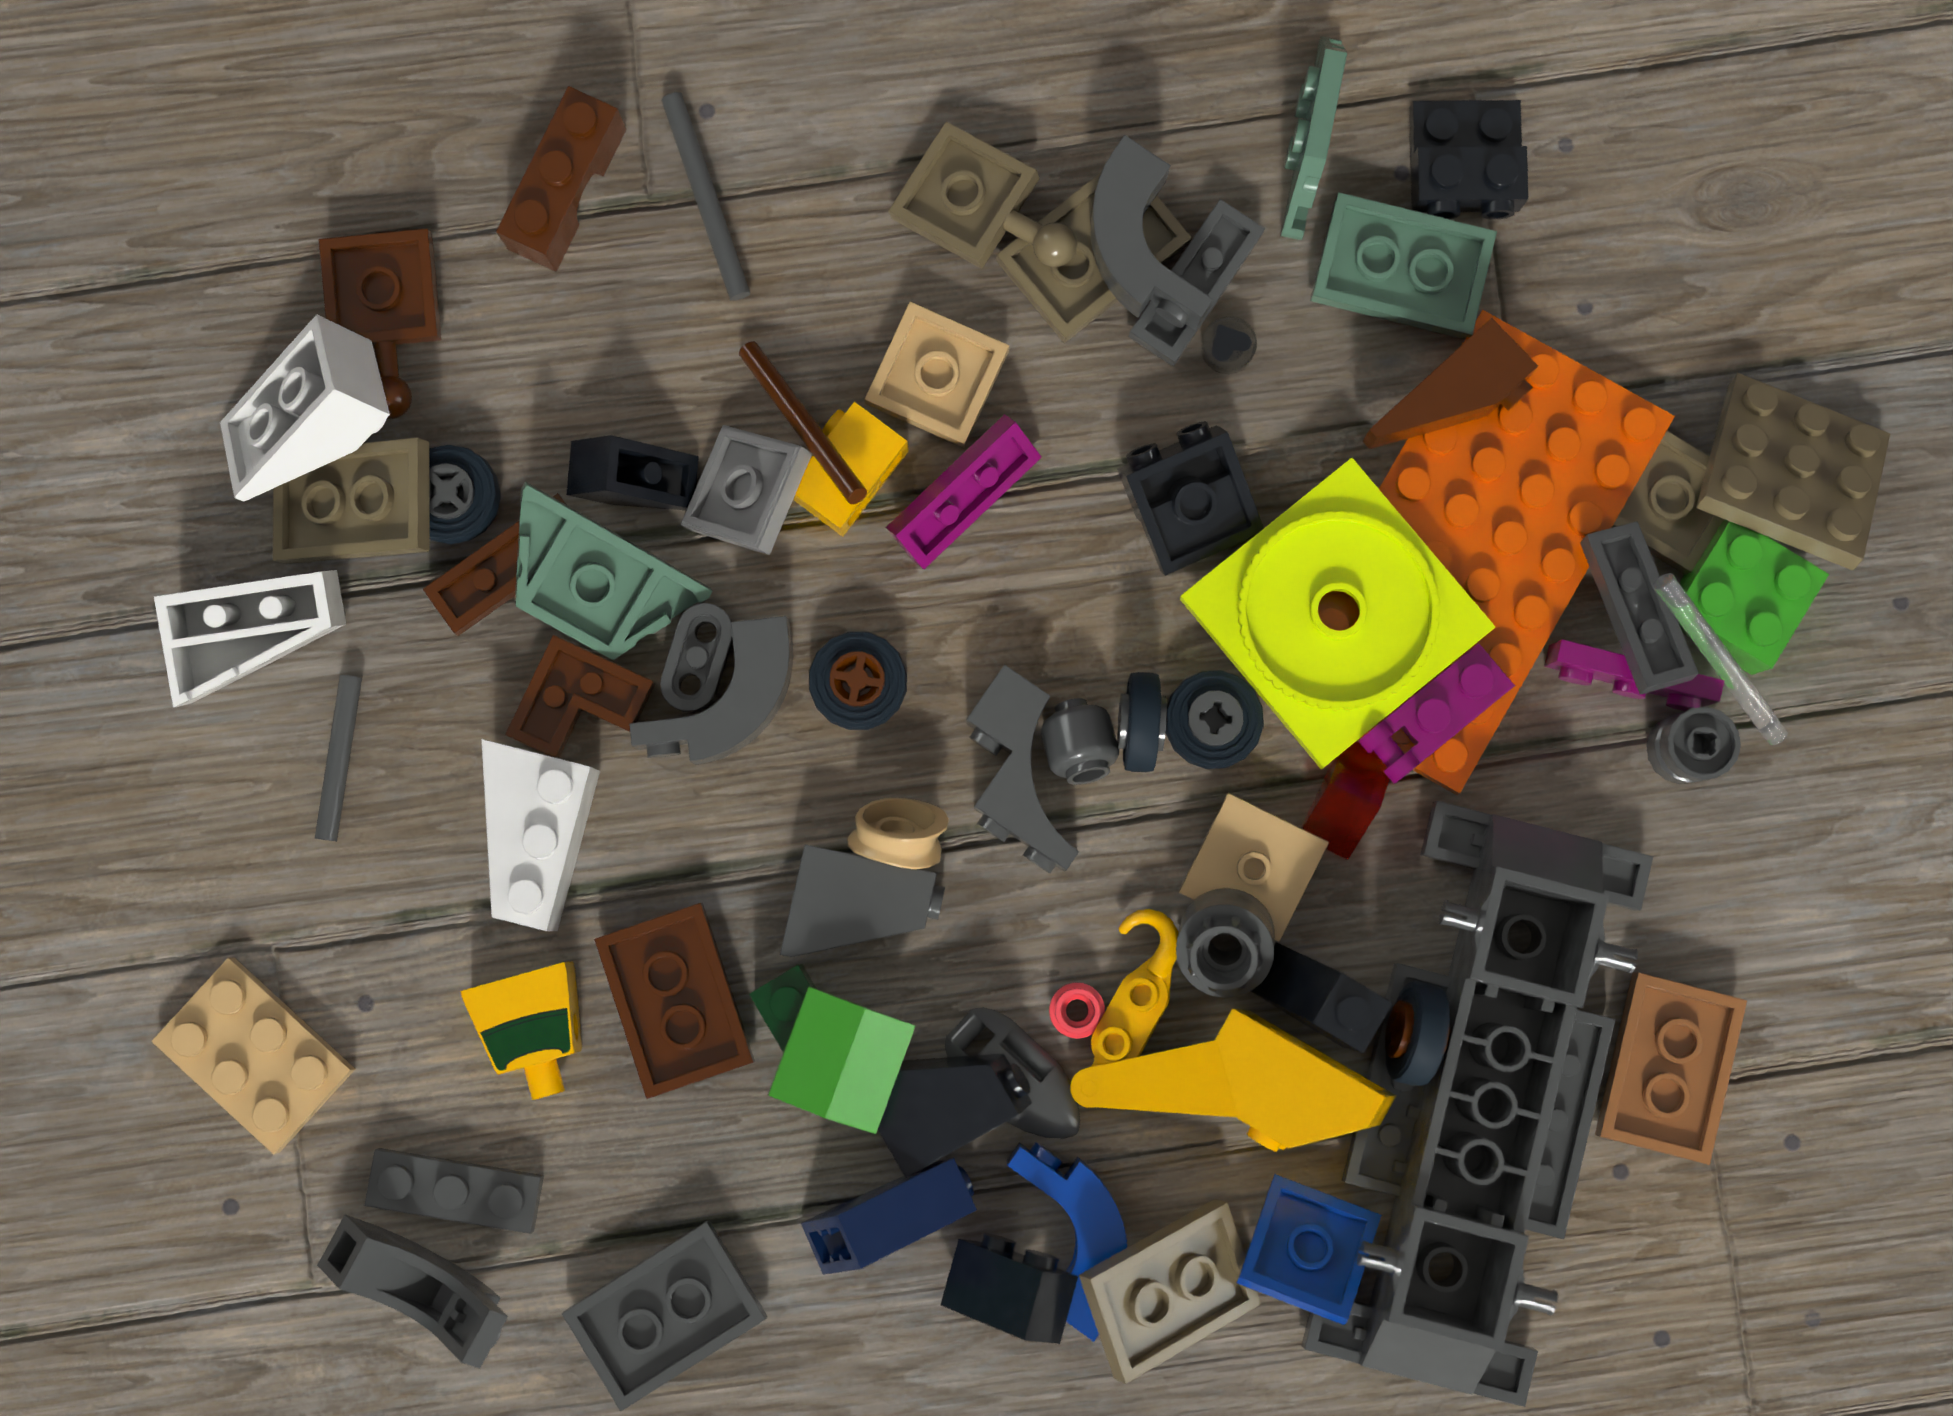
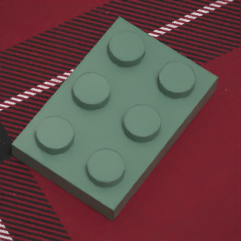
[1310,192,1497,339]

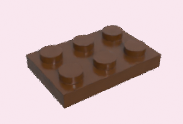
[594,903,755,1099]

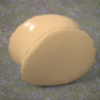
[847,798,949,870]

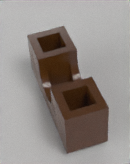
[496,86,627,272]

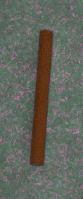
[739,341,867,504]

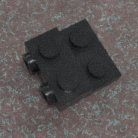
[1409,100,1528,220]
[1117,421,1264,576]

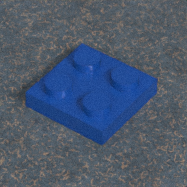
[1236,1174,1382,1325]

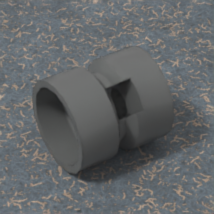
[1646,707,1741,784]

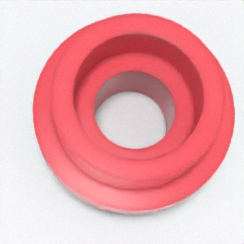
[1049,982,1105,1039]

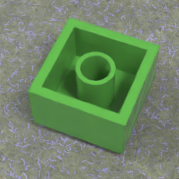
[1669,520,1829,675]

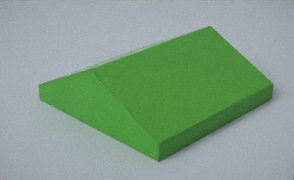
[768,986,915,1134]

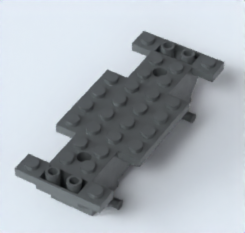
[1302,801,1654,1407]

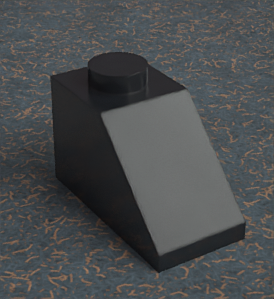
[566,435,699,510]

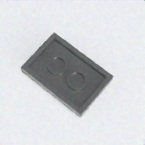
[562,1220,767,1412]

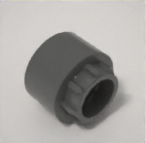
[1176,888,1275,997]

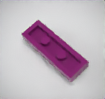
[886,414,1042,570]
[1544,639,1725,711]

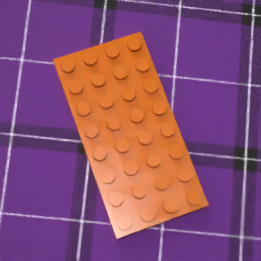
[1318,310,1675,795]

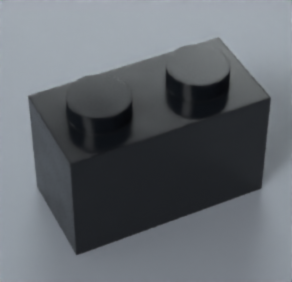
[940,1233,1078,1344]

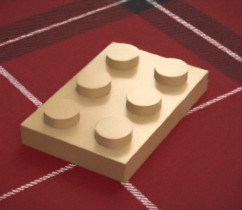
[151,957,355,1155]

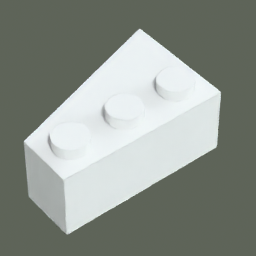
[481,739,600,931]

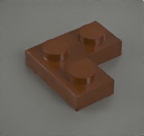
[505,635,656,759]

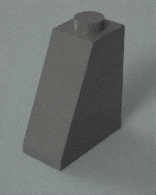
[780,845,945,957]

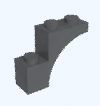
[966,664,1079,874]

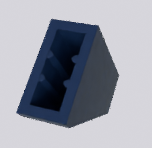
[801,1158,977,1275]

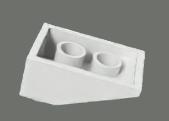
[220,314,390,502]

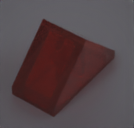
[1301,742,1389,860]

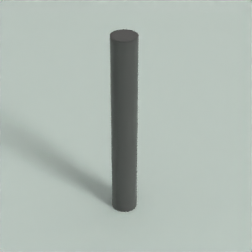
[314,675,362,842]

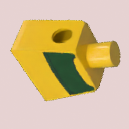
[460,961,582,1100]

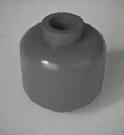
[1041,698,1119,785]

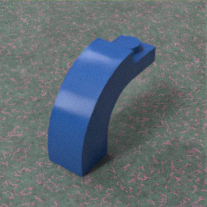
[1006,1142,1128,1342]

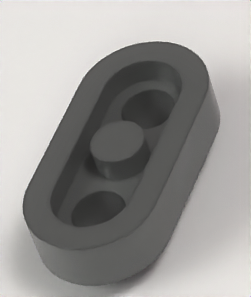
[661,603,733,713]

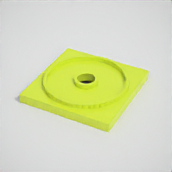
[1180,458,1496,769]

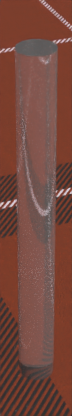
[1653,573,1788,745]

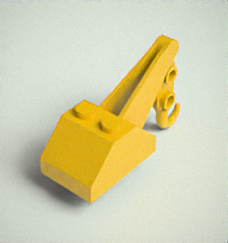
[1070,909,1397,1152]

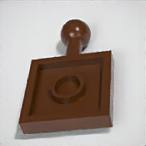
[319,228,442,419]

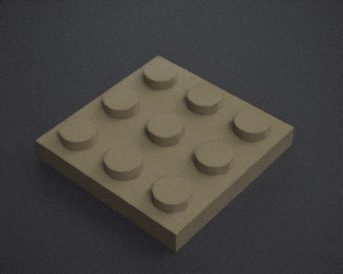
[1696,373,1891,571]

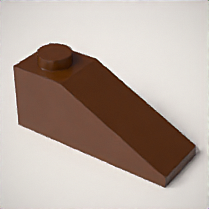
[1362,318,1538,449]

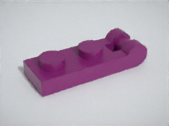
[1359,643,1515,784]

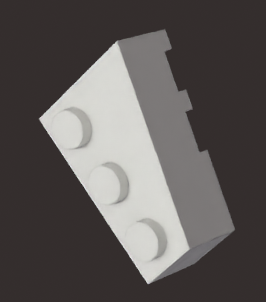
[154,570,346,708]

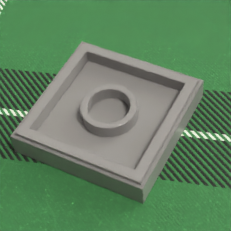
[680,425,812,555]

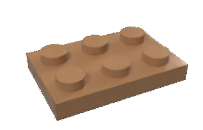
[1595,972,1747,1165]

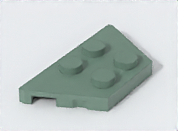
[1281,36,1347,240]
[515,482,713,660]

